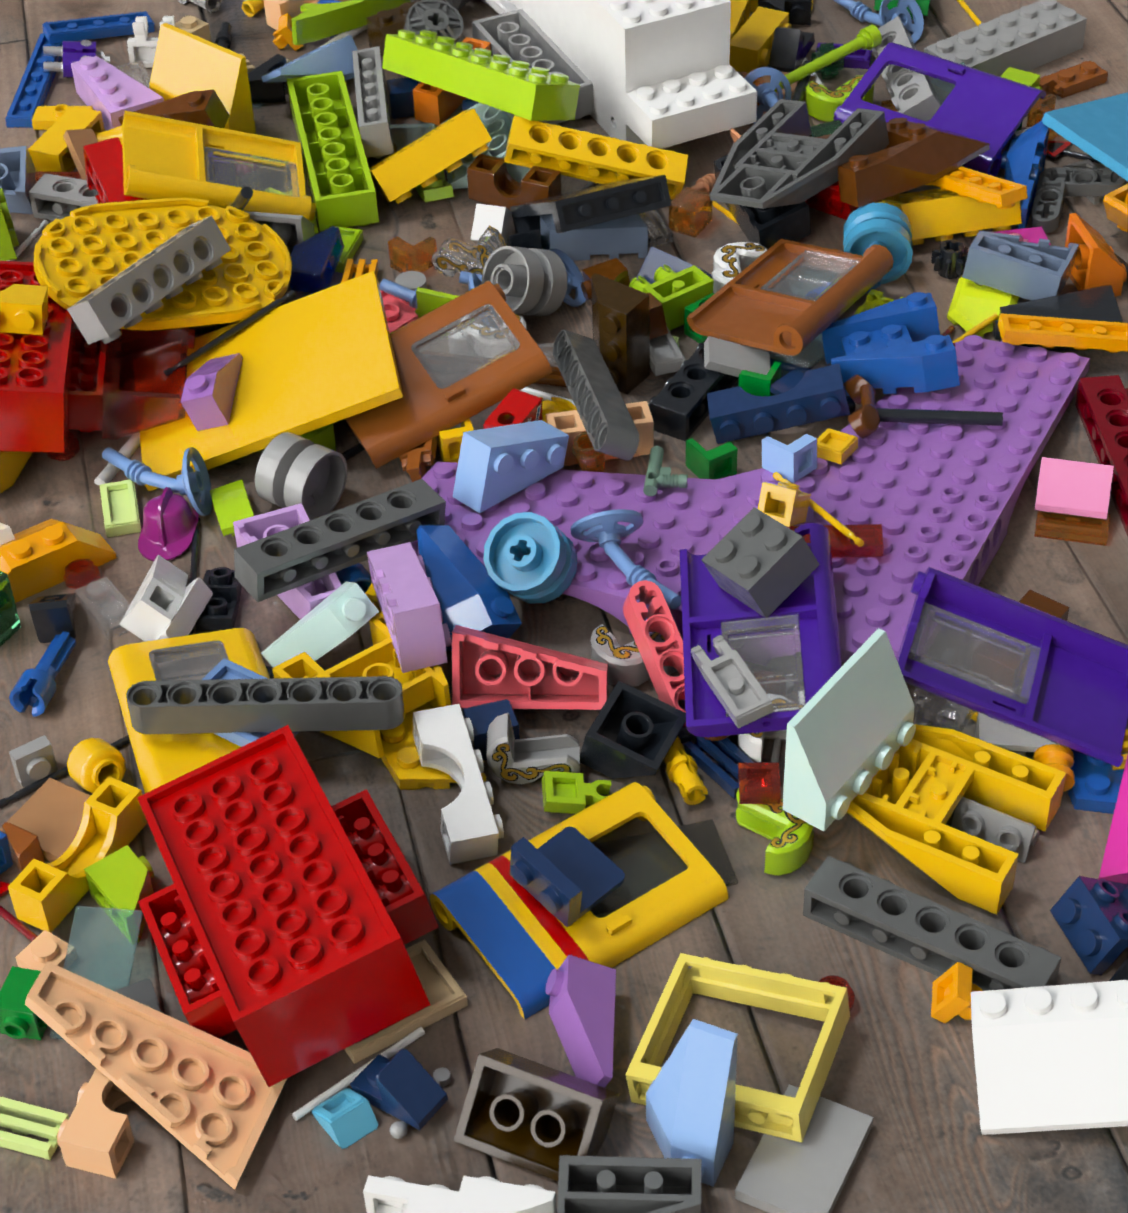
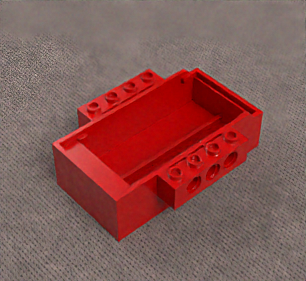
[0,261,108,453]
[137,725,439,1088]

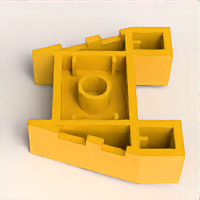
[272,612,451,758]

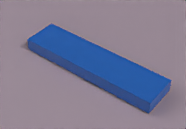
[42,11,155,44]

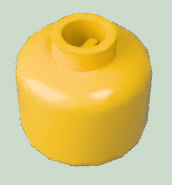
[67,738,126,794]

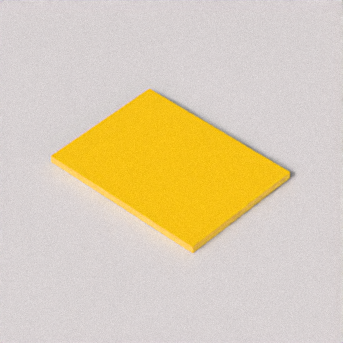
[134,271,403,491]

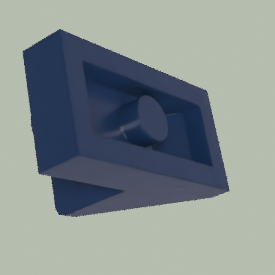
[350,1048,449,1130]

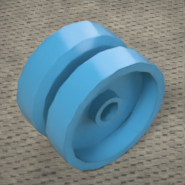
[843,203,913,284]
[483,512,577,604]

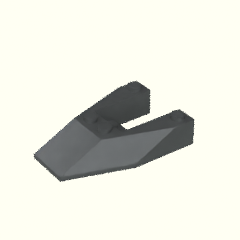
[709,99,889,209]

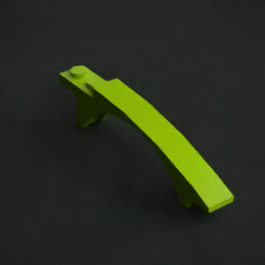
[291,0,411,45]

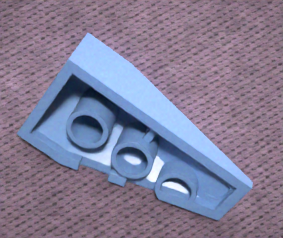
[261,35,358,82]
[646,1019,738,1187]

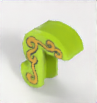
[805,75,875,123]
[736,781,814,876]

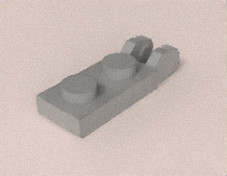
[690,635,774,729]

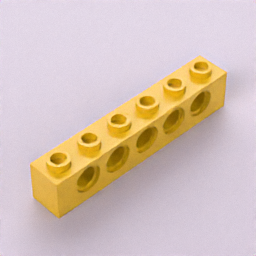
[504,116,688,201]

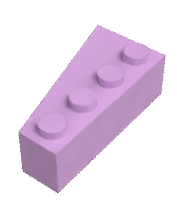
[71,56,164,130]

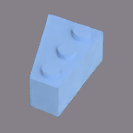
[452,420,569,513]

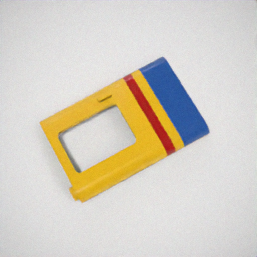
[430,782,728,1020]

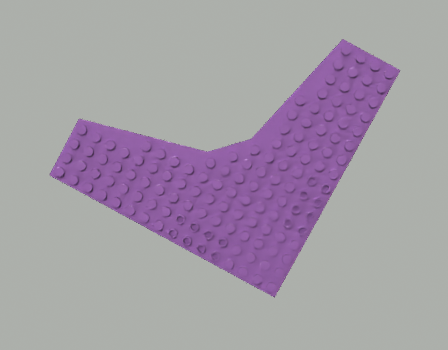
[411,335,1090,667]

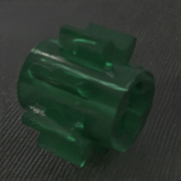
[811,42,844,79]

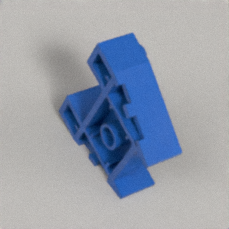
[821,292,960,396]

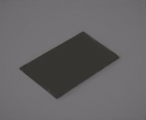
[591,819,738,915]

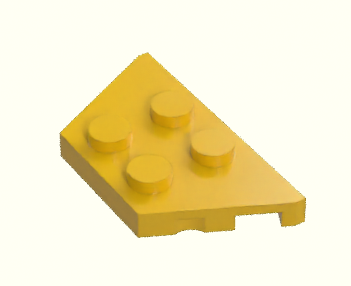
[380,702,486,790]

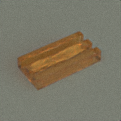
[1034,511,1110,546]

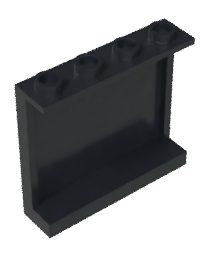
[510,175,672,234]

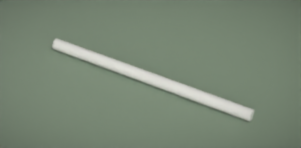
[292,1027,425,1121]

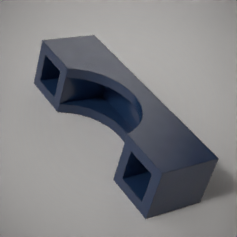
[707,364,850,444]

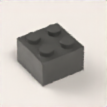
[701,507,820,619]

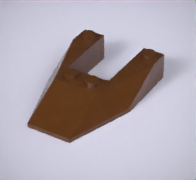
[815,118,990,208]

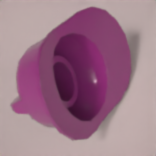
[138,487,199,561]

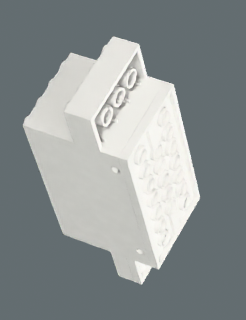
[510,0,757,149]

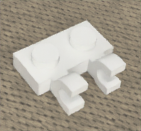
[127,16,175,68]

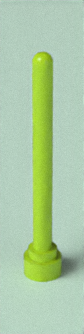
[774,24,882,92]

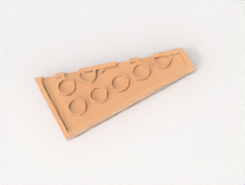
[25,961,287,1190]

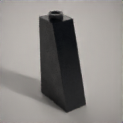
[993,285,1123,351]

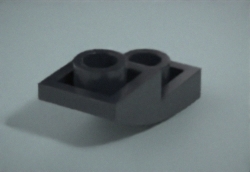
[196,567,242,631]

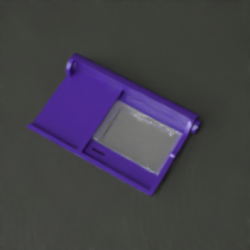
[679,523,842,737]

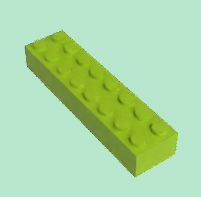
[382,30,580,121]
[286,71,379,231]

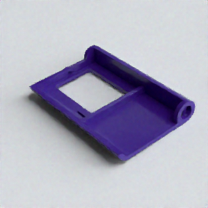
[834,42,1046,177]

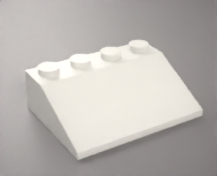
[971,980,1128,1135]

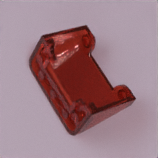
[102,327,195,440]

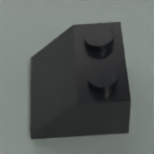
[580,680,686,779]

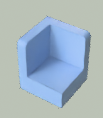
[762,434,817,483]

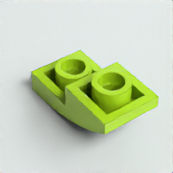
[415,170,454,202]
[209,479,255,536]

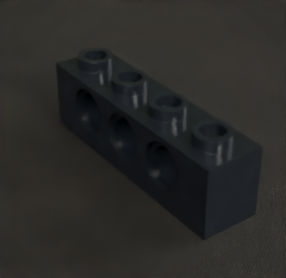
[648,337,746,441]

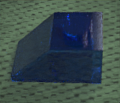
[289,226,344,293]

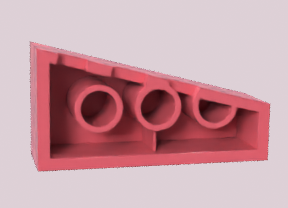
[452,625,608,710]

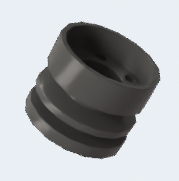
[404,0,464,43]

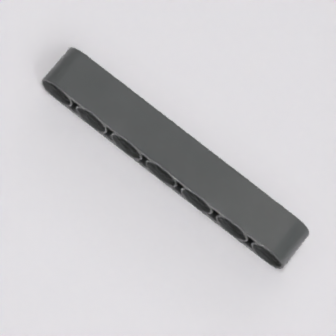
[553,329,639,461]
[126,676,405,734]

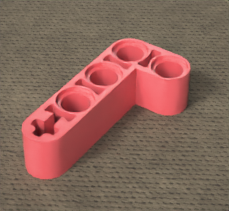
[623,580,686,727]

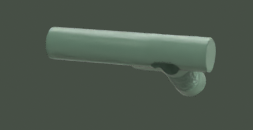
[643,446,688,497]

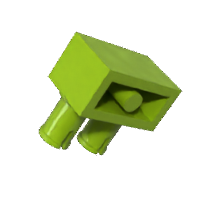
[629,265,714,331]

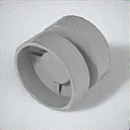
[482,246,567,316]
[255,432,347,520]

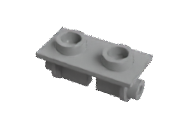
[951,797,1040,863]

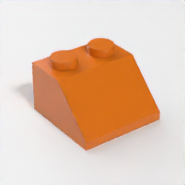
[1065,213,1127,297]

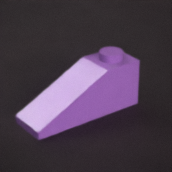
[181,353,243,431]
[546,955,616,1088]

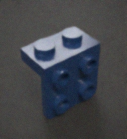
[510,827,625,928]
[1050,876,1128,975]

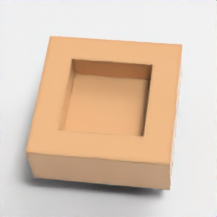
[15,930,78,971]

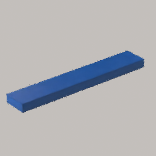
[5,33,63,128]

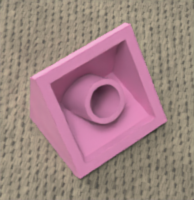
[1035,457,1114,519]

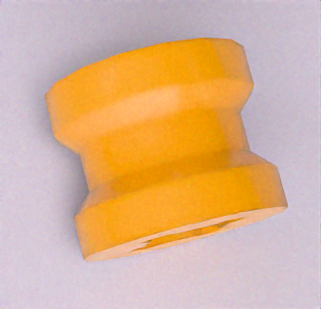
[1033,744,1075,792]

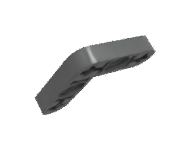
[1031,167,1128,233]

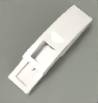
[363,1175,556,1213]

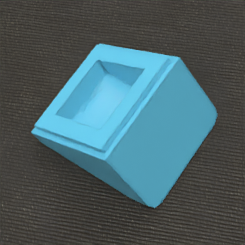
[311,1087,378,1149]

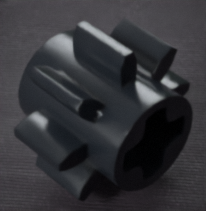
[931,240,968,279]

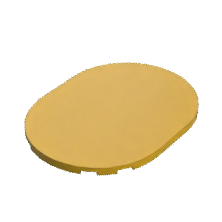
[33,198,292,331]

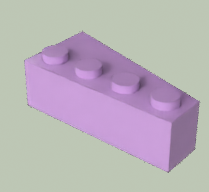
[233,503,341,620]
[367,542,452,673]

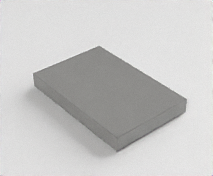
[735,1084,874,1213]

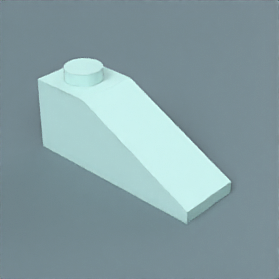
[261,581,379,668]

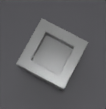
[9,735,58,787]

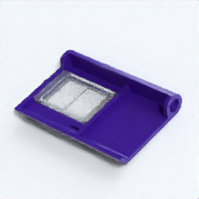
[897,567,1128,767]

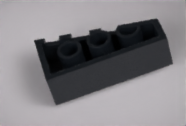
[714,154,811,250]

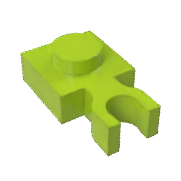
[542,771,611,814]

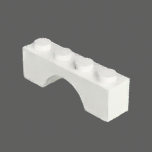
[413,704,504,865]

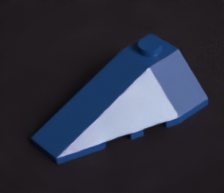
[1000,121,1050,229]
[416,525,522,651]

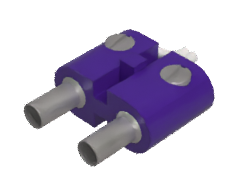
[43,40,110,77]

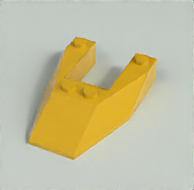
[847,724,1066,915]

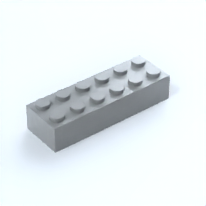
[924,0,1087,94]
[472,9,594,125]

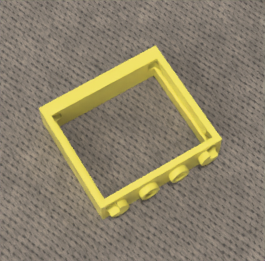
[625,953,850,1143]

